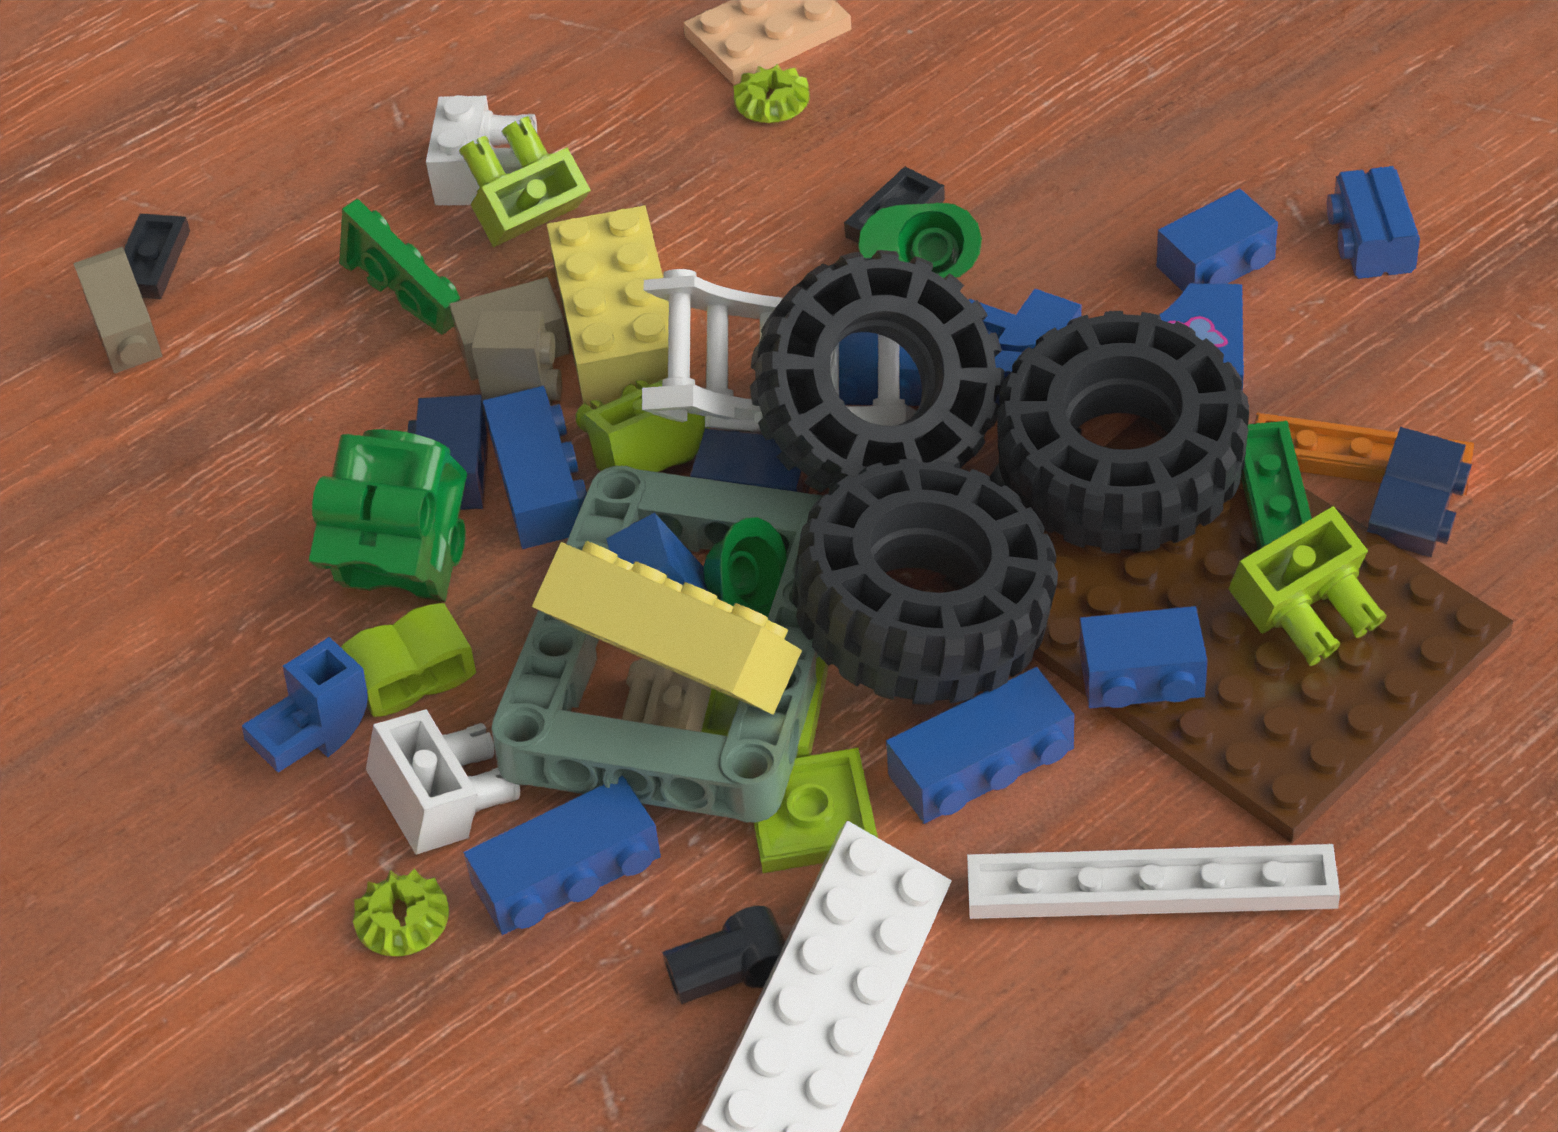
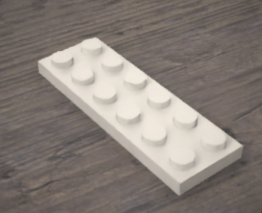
[694,821,952,1132]

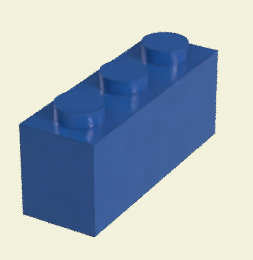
[482,386,587,549]
[886,667,1074,824]
[463,775,661,935]

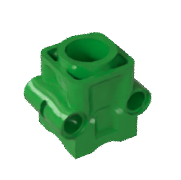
[308,429,467,602]

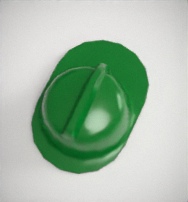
[858,203,982,278]
[703,517,787,617]

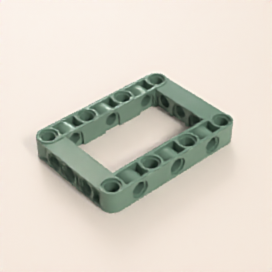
[492,466,822,822]

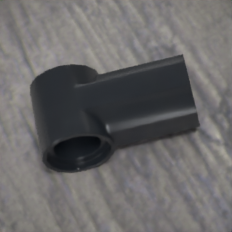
[662,906,786,1004]

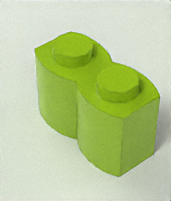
[341,603,476,717]

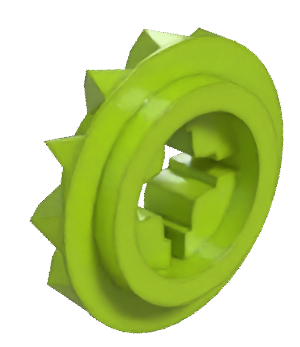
[734,64,810,123]
[352,869,449,957]

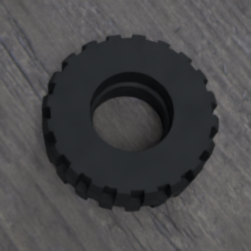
[750,250,1005,493]
[997,311,1249,553]
[792,459,1058,705]

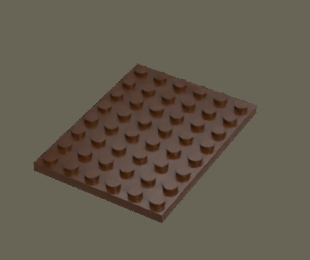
[943,416,1514,843]

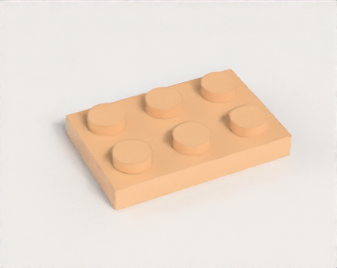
[683,0,851,85]

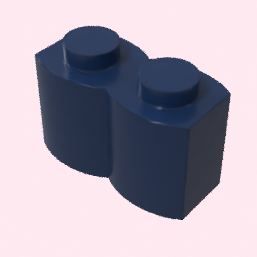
[1367,427,1472,557]

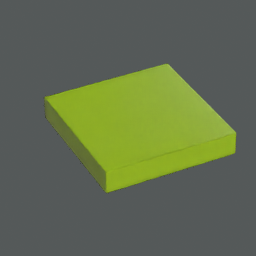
[753,748,878,873]

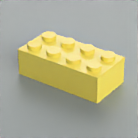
[547,205,669,407]
[532,541,802,715]

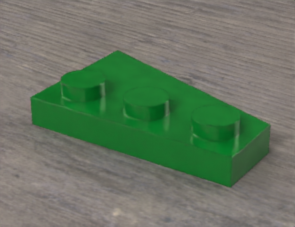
[339,198,460,335]

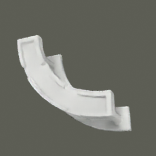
[642,269,916,434]

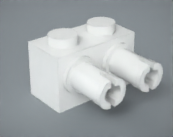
[426,95,537,205]
[366,709,520,855]

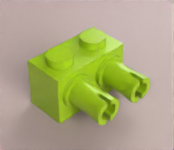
[459,116,591,247]
[576,377,709,472]
[1229,506,1387,666]

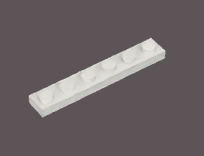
[967,844,1340,919]

